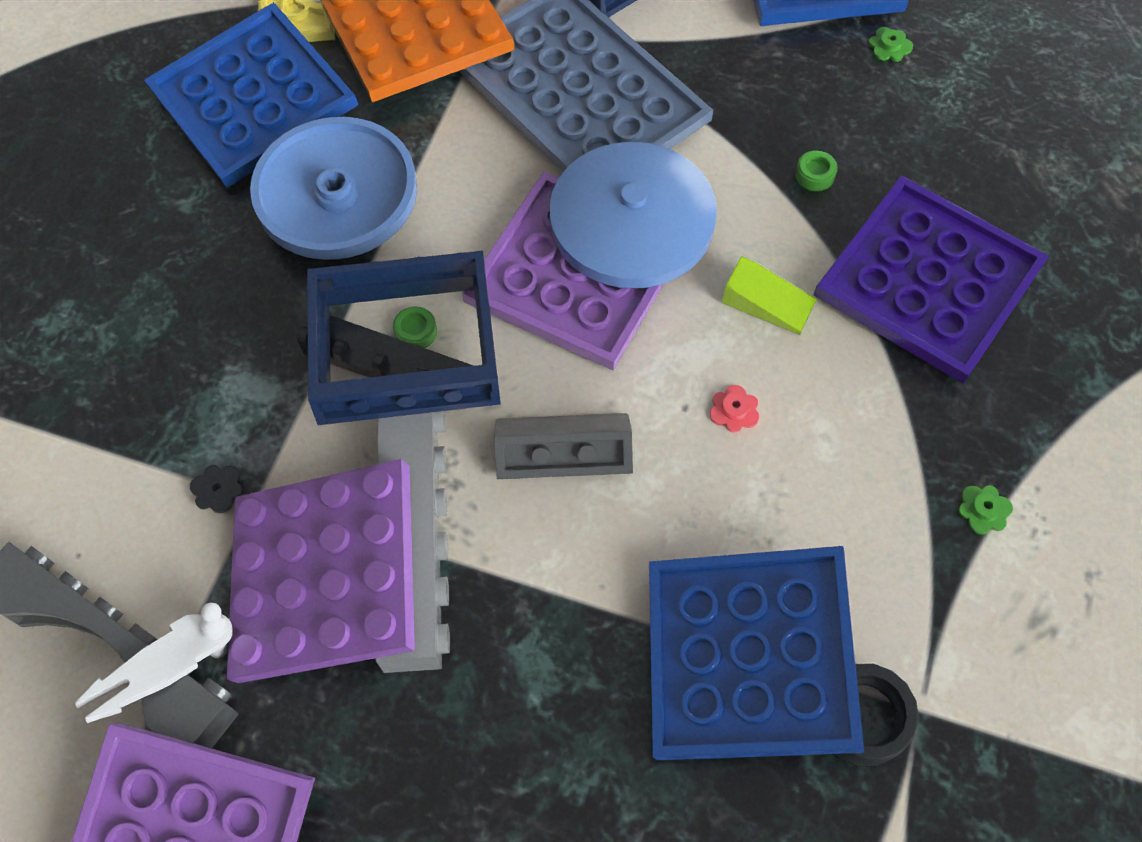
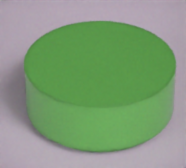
[795,151,838,191]
[393,306,437,348]

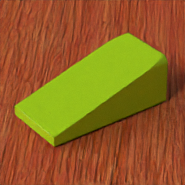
[722,256,817,335]

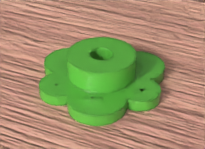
[869,27,913,62]
[958,485,1013,534]

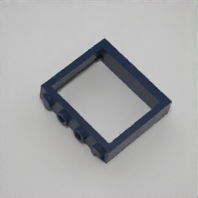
[307,250,501,425]

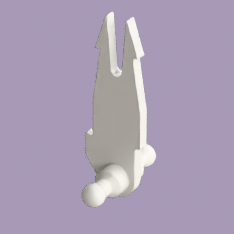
[75,602,233,723]

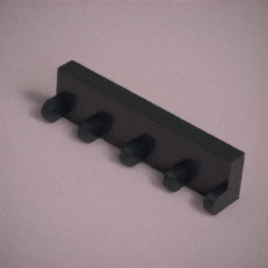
[297,315,474,410]

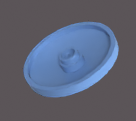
[250,117,417,260]
[549,142,717,288]

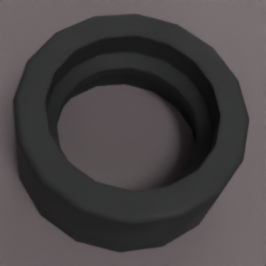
[836,663,919,766]

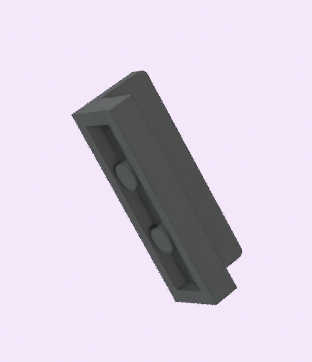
[494,413,633,479]

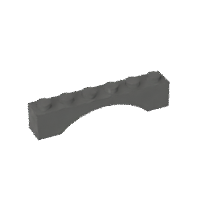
[0,542,239,749]

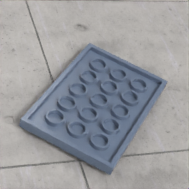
[459,0,713,172]

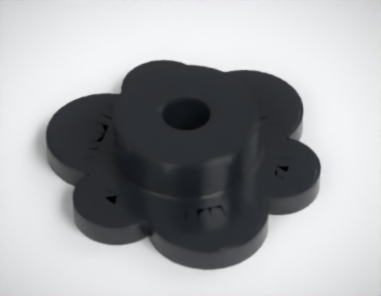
[190,465,243,513]

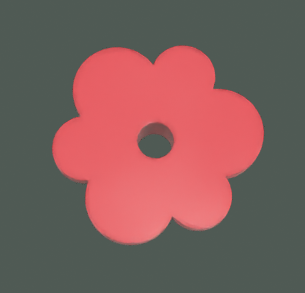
[710,385,759,433]

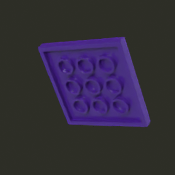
[813,175,1049,384]

